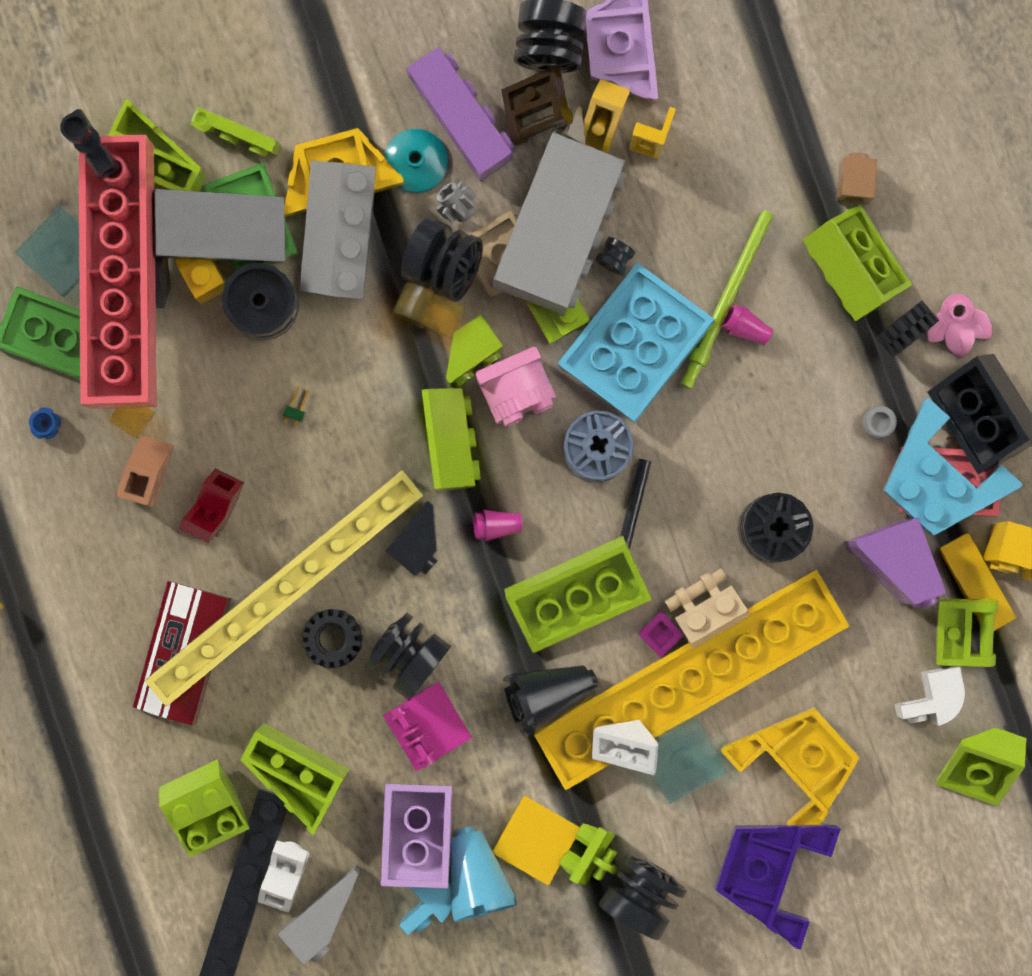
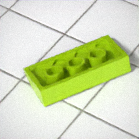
[504,536,652,653]

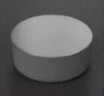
[862,406,897,439]

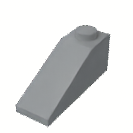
[278,865,361,965]

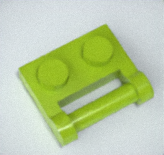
[935,598,998,667]

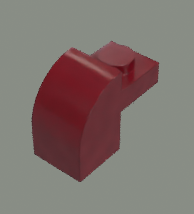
[179,468,244,543]

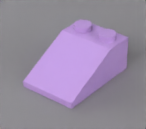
[381,784,453,888]

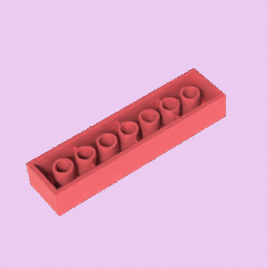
[79,135,157,409]

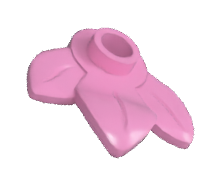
[927,293,992,359]

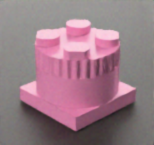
[475,346,556,428]

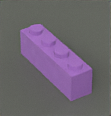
[406,47,514,181]

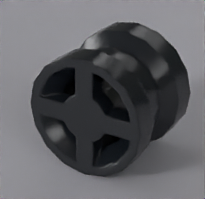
[595,237,636,276]

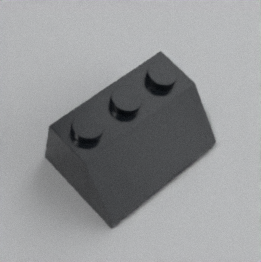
[927,354,1032,474]

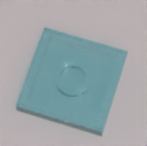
[15,205,80,297]
[654,715,727,804]

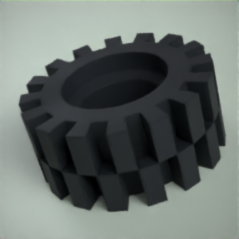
[876,300,939,358]
[302,609,363,669]

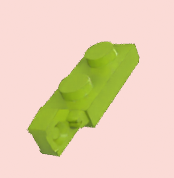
[190,106,282,158]

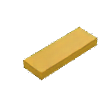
[938,533,1016,631]

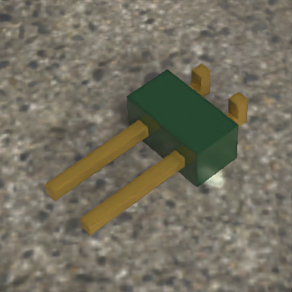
[283,386,310,426]

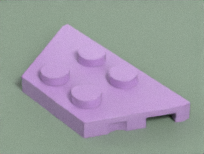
[585,0,658,102]

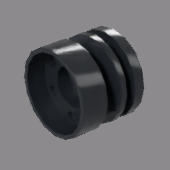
[514,0,587,73]
[401,217,483,302]
[737,492,814,563]
[365,612,451,701]
[599,854,687,940]

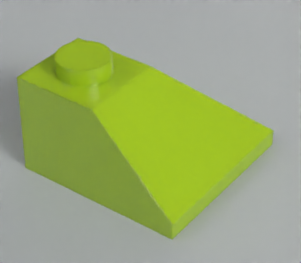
[936,727,1026,807]

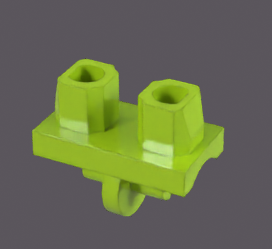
[560,823,619,885]

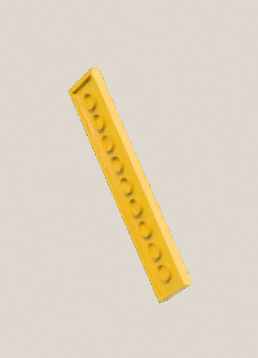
[535,569,849,790]

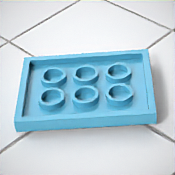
[557,262,715,424]

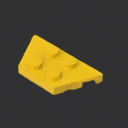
[284,128,405,217]

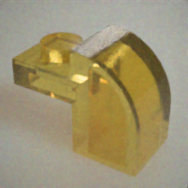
[392,283,465,339]

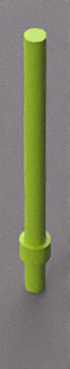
[680,210,774,389]

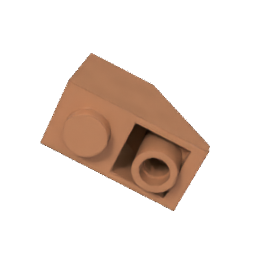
[116,435,174,507]

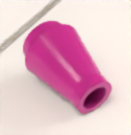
[722,304,773,346]
[473,509,522,542]

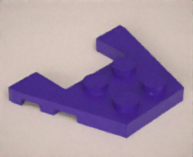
[715,825,841,950]

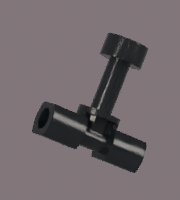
[60,109,119,179]

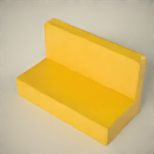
[628,107,676,160]

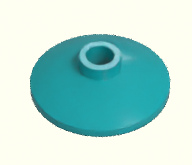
[384,129,448,193]

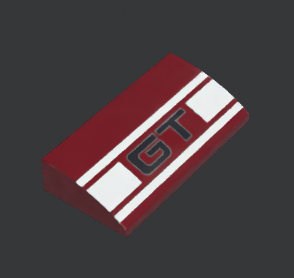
[133,581,231,726]

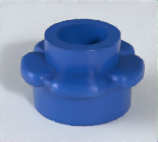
[29,407,61,439]

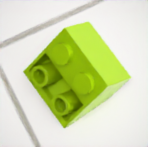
[159,759,249,857]

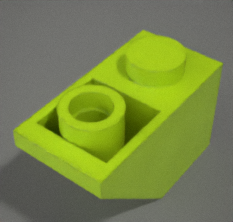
[446,314,503,387]

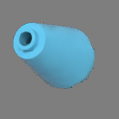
[450,826,517,922]

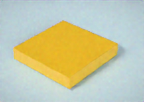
[492,794,580,886]

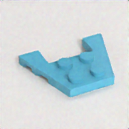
[883,398,1023,536]

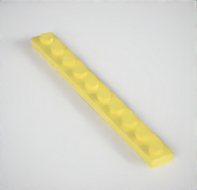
[145,470,423,707]

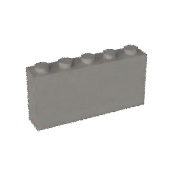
[492,132,627,315]

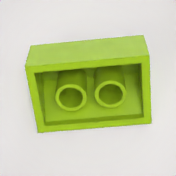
[802,204,913,321]
[422,388,481,492]

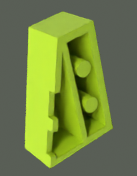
[108,98,207,192]
[240,723,350,836]

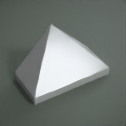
[592,720,658,775]

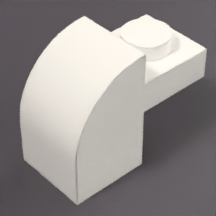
[894,666,965,726]
[258,840,310,913]

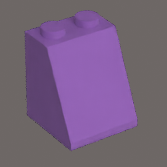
[844,518,946,608]

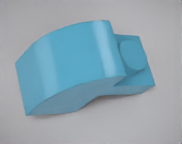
[399,876,452,935]

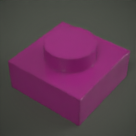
[638,611,684,658]

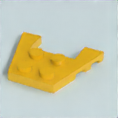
[720,707,860,825]

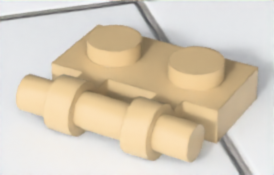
[664,568,750,648]

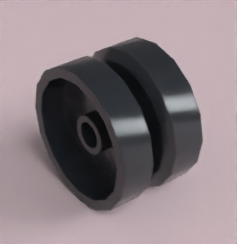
[222,263,299,340]

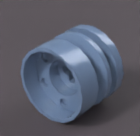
[563,410,634,483]

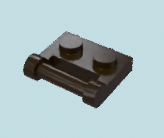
[501,67,573,146]

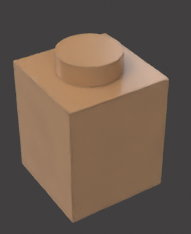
[836,152,878,204]

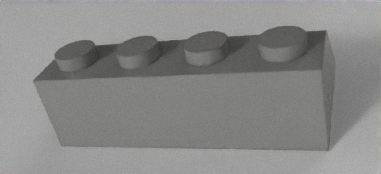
[300,160,377,299]

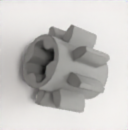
[436,182,477,223]

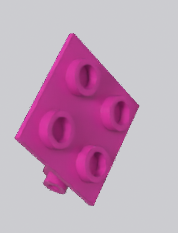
[383,682,472,772]

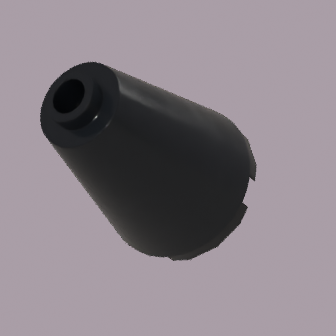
[503,665,598,738]

